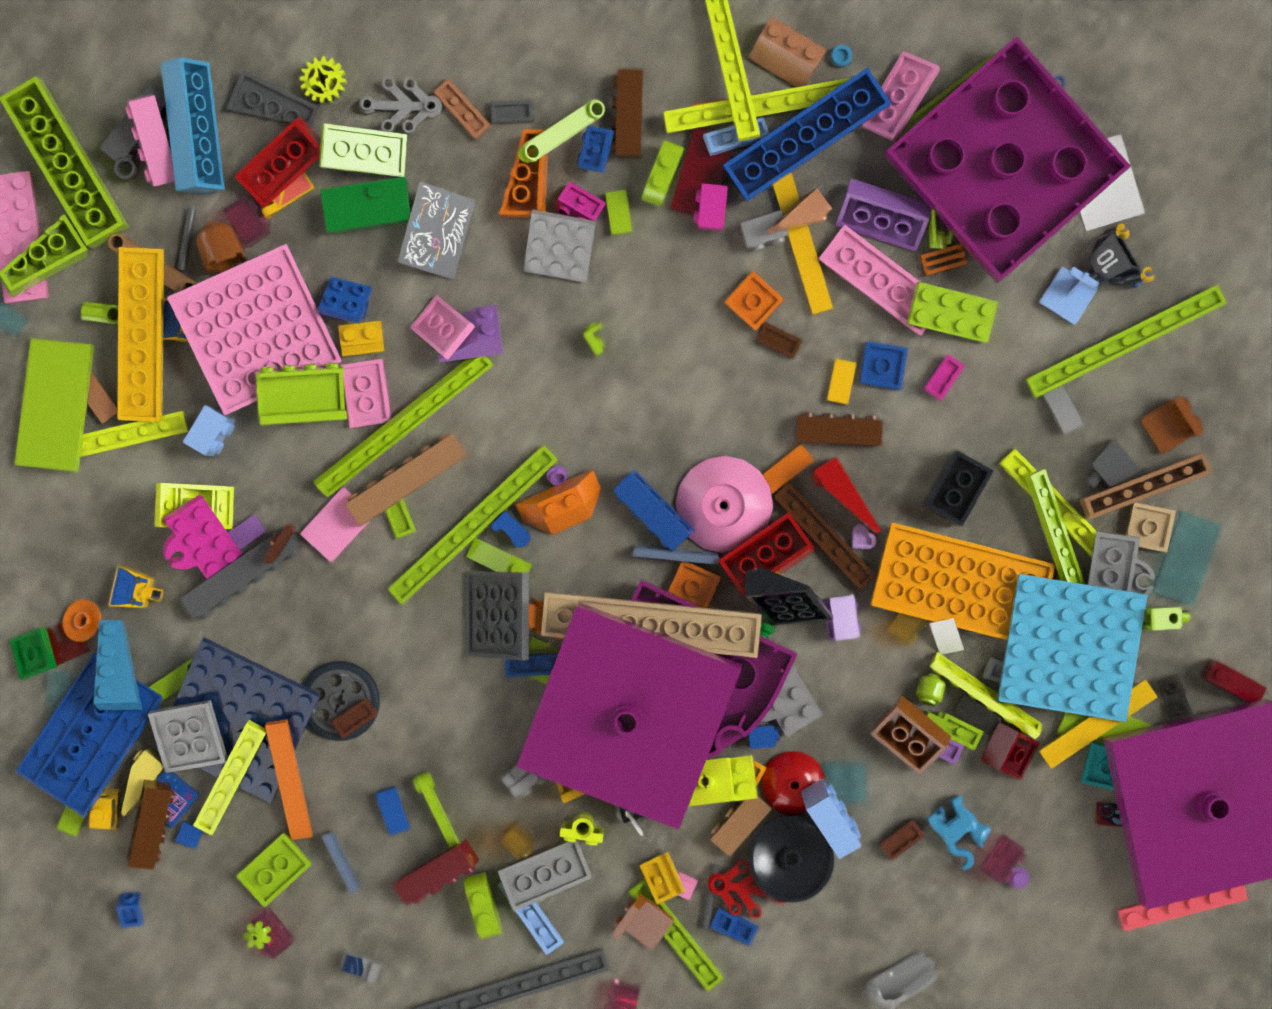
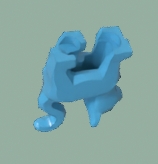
[926,795,992,870]

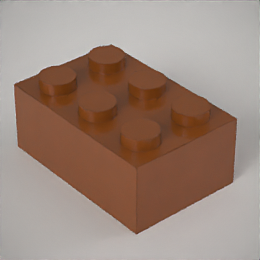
[871,696,951,775]

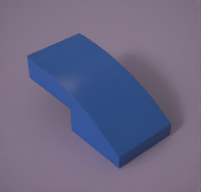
[375,785,410,836]
[710,908,759,946]

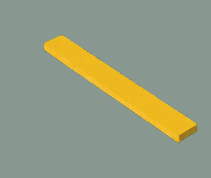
[773,173,833,315]

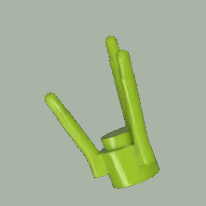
[928,209,953,249]

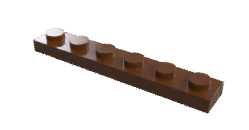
[773,482,876,590]

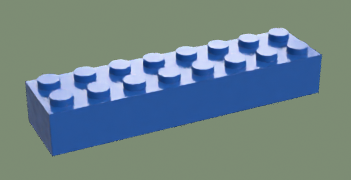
[723,67,892,203]

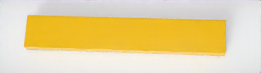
[1038,679,1157,769]

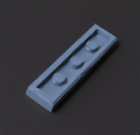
[633,545,719,565]

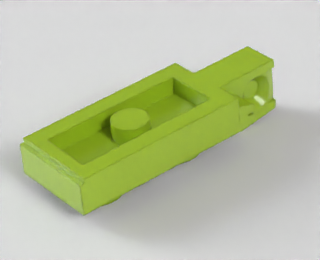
[925,711,984,751]

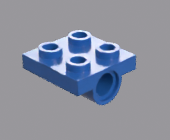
[318,277,372,324]

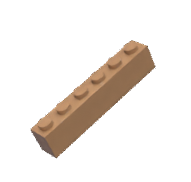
[345,433,467,527]
[1079,453,1212,519]

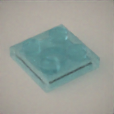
[824,760,868,804]

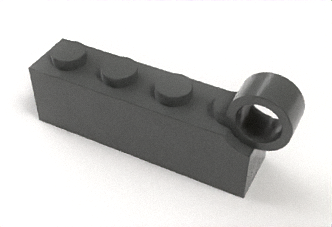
[99,81,167,181]

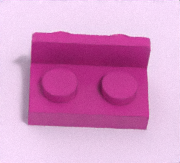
[554,181,606,221]

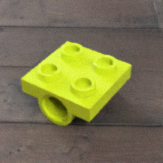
[560,812,604,845]

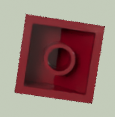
[980,722,1040,780]

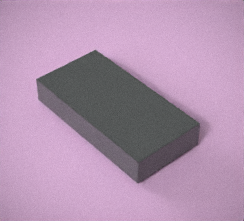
[490,100,534,124]

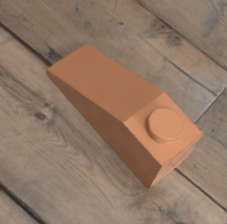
[767,188,832,234]

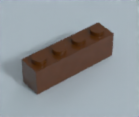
[611,69,643,159]
[795,412,883,447]
[126,779,174,870]

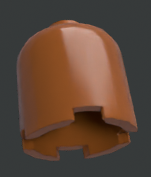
[195,221,247,275]

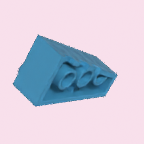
[94,620,143,710]

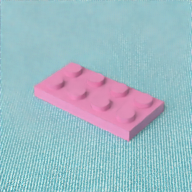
[861,51,940,142]

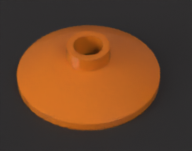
[63,599,101,642]

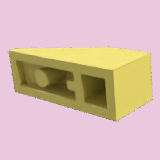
[121,748,164,816]

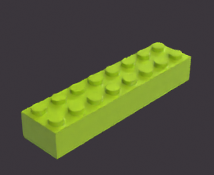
[0,76,130,249]

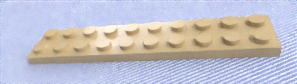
[541,592,762,658]

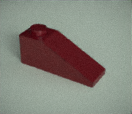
[1200,658,1267,703]

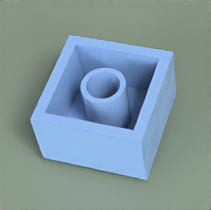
[183,405,236,456]

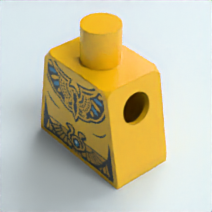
[89,788,121,830]

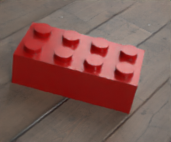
[718,512,815,599]

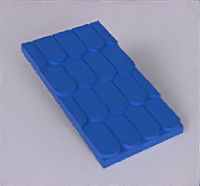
[16,653,162,818]

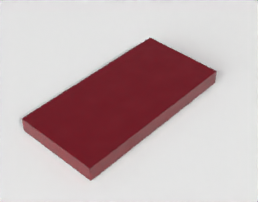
[670,128,732,217]

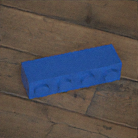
[613,470,695,552]

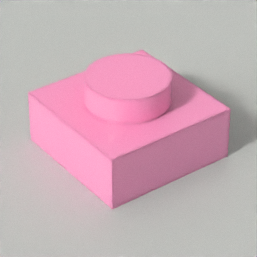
[678,871,698,900]

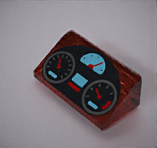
[1094,801,1122,827]

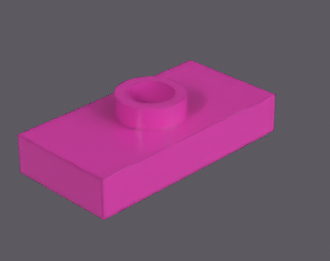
[923,354,965,401]

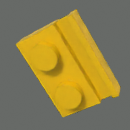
[338,321,385,357]
[640,852,686,905]

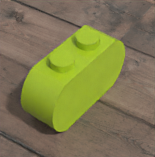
[641,140,685,208]
[464,871,502,940]

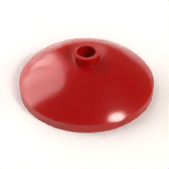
[762,751,825,815]

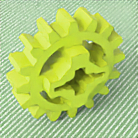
[299,56,347,104]

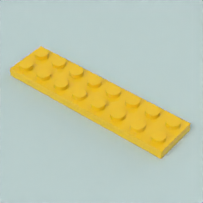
[118,247,164,422]

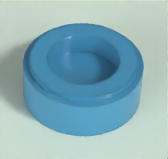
[830,45,852,68]

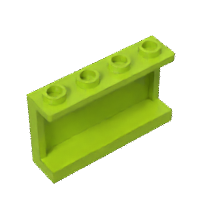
[255,362,347,425]

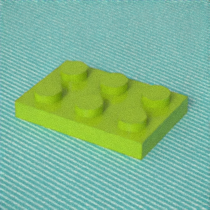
[236,832,313,908]

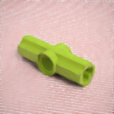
[81,301,118,325]

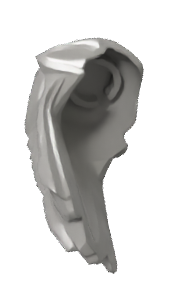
[866,951,938,1009]

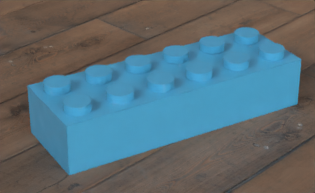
[161,57,225,194]

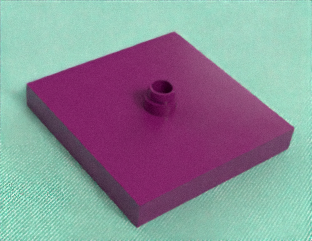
[884,36,1131,284]
[516,602,742,830]
[1103,699,1272,909]

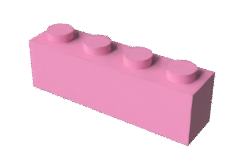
[125,94,175,186]

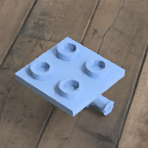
[1039,266,1099,325]

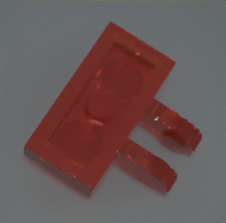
[47,622,90,666]

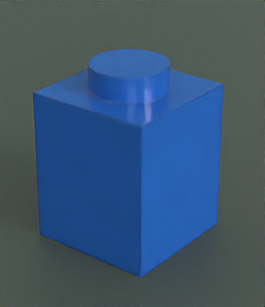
[748,723,779,749]

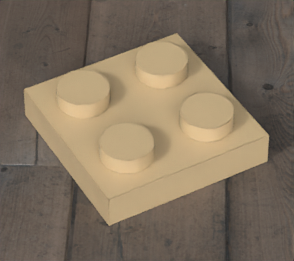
[1125,503,1176,553]

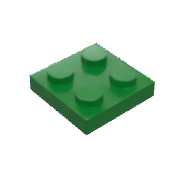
[9,627,57,681]

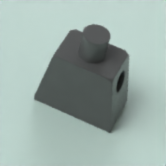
[1085,439,1140,489]

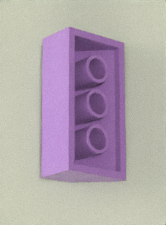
[835,178,931,251]

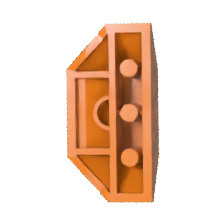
[515,469,601,535]

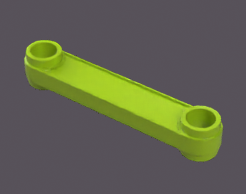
[518,100,605,163]
[149,658,194,703]
[413,771,459,848]

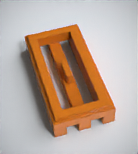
[920,244,968,276]

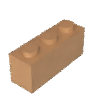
[709,794,772,857]

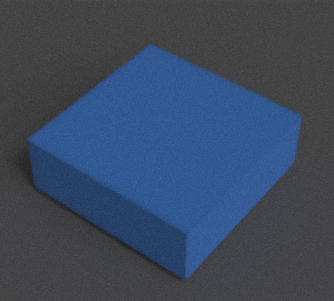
[175,821,203,849]

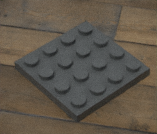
[466,571,529,660]

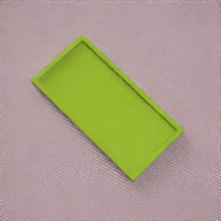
[15,338,94,472]

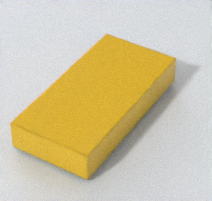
[826,359,856,405]

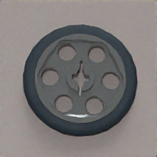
[303,661,380,741]

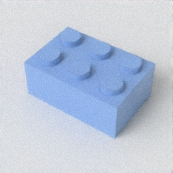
[801,778,862,859]

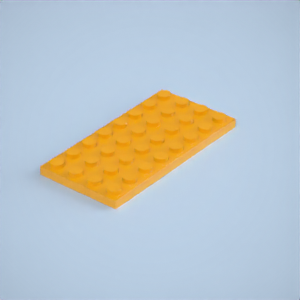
[870,522,1055,640]

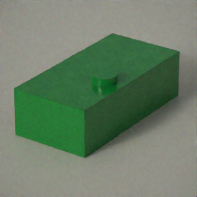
[320,177,412,235]

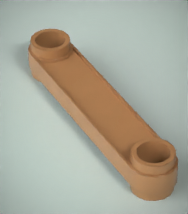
[108,233,198,293]

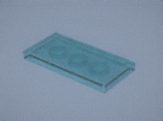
[1152,511,1222,606]

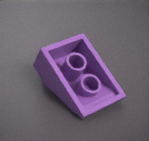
[438,305,503,362]

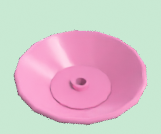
[675,456,773,553]

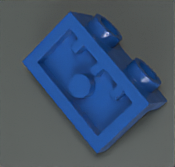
[577,126,614,174]

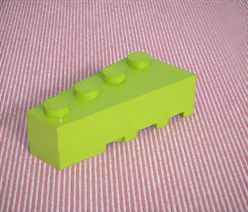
[0,214,88,298]

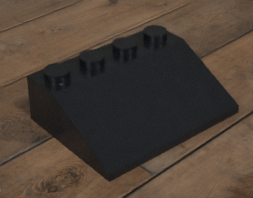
[745,568,833,626]

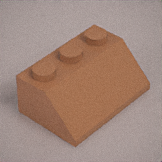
[748,16,826,88]

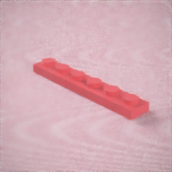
[1117,885,1248,931]

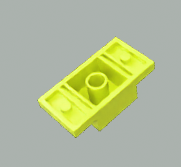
[155,483,234,529]
[688,755,758,807]

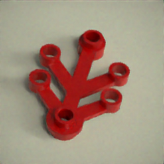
[707,859,786,919]

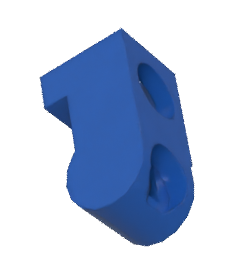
[490,511,531,548]

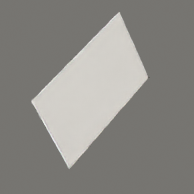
[929,618,964,654]

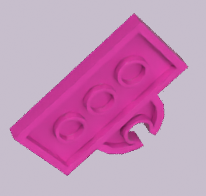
[163,494,243,579]

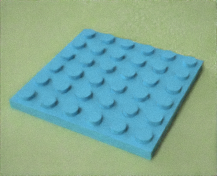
[997,574,1148,722]

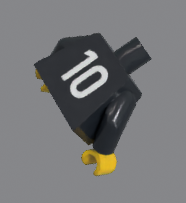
[1087,224,1155,286]

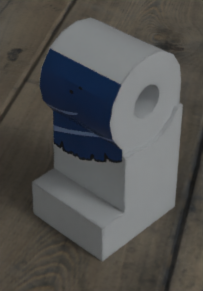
[339,951,383,984]

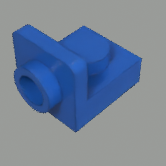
[116,892,144,928]

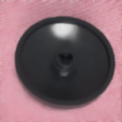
[748,816,834,903]

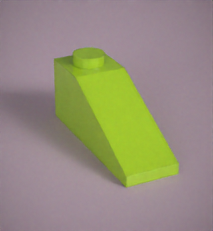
[466,538,533,572]

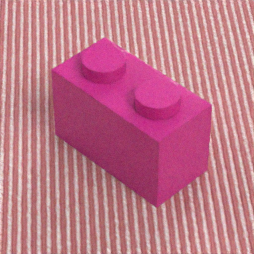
[693,184,728,232]

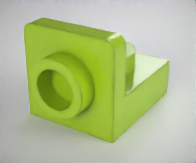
[583,322,605,357]

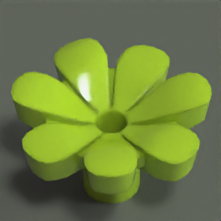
[243,921,271,949]

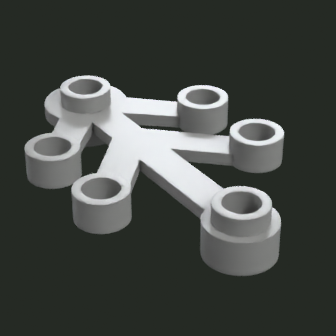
[359,77,442,134]

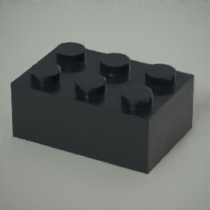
[922,450,994,527]

